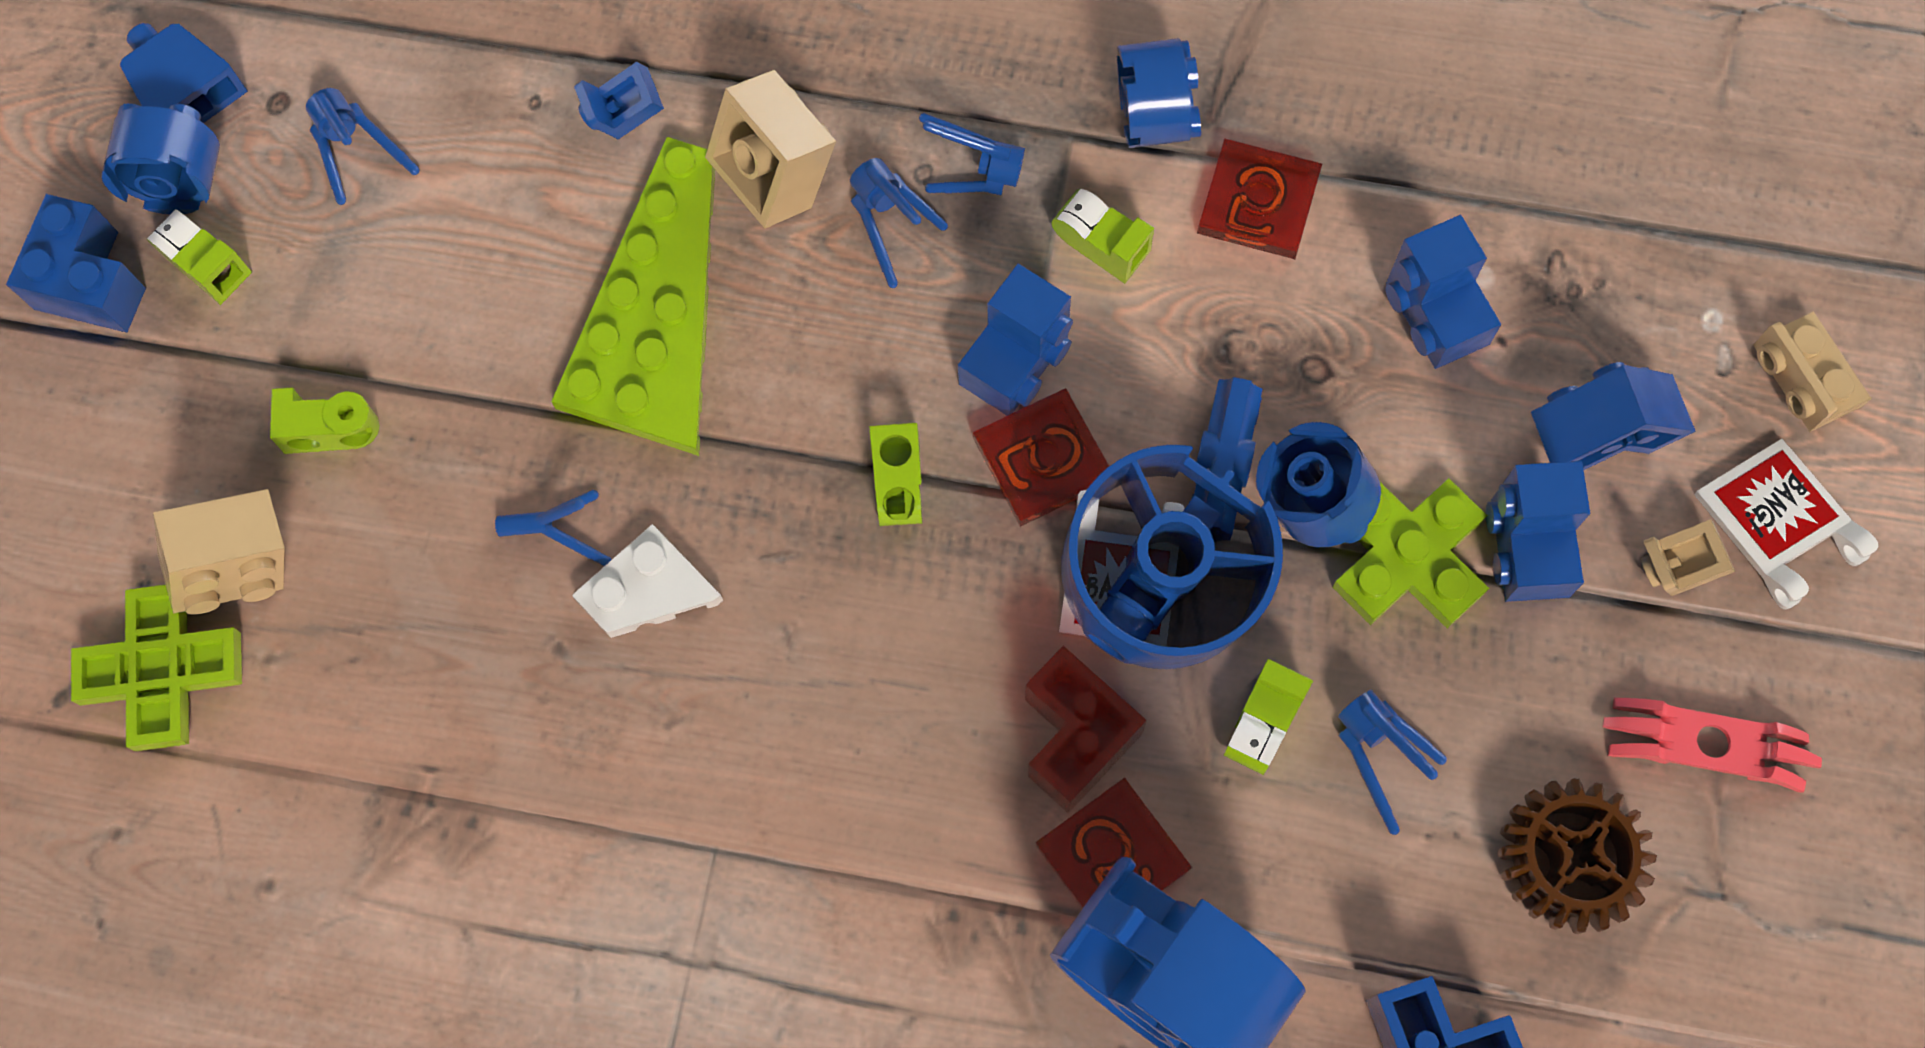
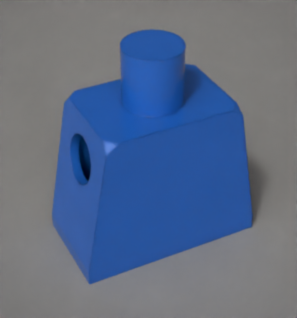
[120,23,248,123]

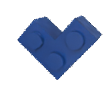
[6,194,146,333]
[1386,214,1502,369]
[958,263,1073,418]
[1531,362,1696,470]
[1485,461,1591,602]
[1366,976,1523,1048]

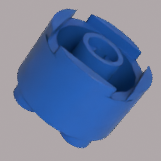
[1117,38,1201,148]
[101,103,220,215]
[1256,422,1381,547]

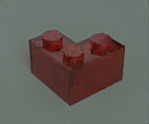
[1025,645,1147,814]

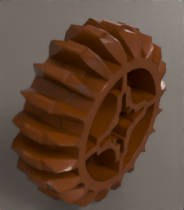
[1497,778,1657,934]

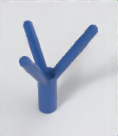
[495,490,612,566]

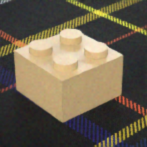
[705,70,836,229]
[153,489,285,614]

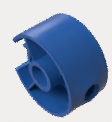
[1061,445,1283,669]
[1050,857,1306,1048]

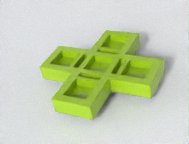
[1332,478,1489,629]
[71,585,242,751]

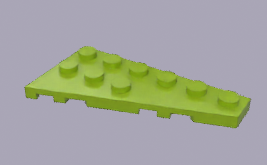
[551,137,715,456]

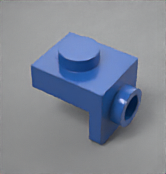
[574,61,664,139]

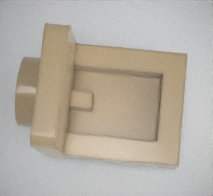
[1640,519,1735,596]

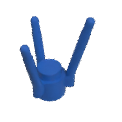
[306,88,420,205]
[919,113,1025,196]
[850,158,948,288]
[1338,689,1447,835]

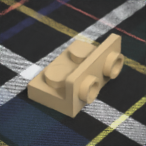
[1753,311,1872,432]

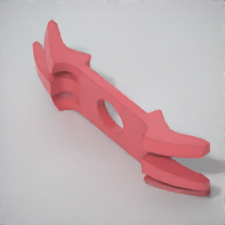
[1602,698,1822,793]

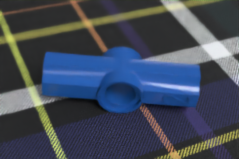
[1191,377,1263,542]

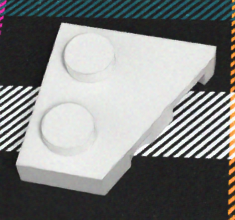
[572,524,723,638]

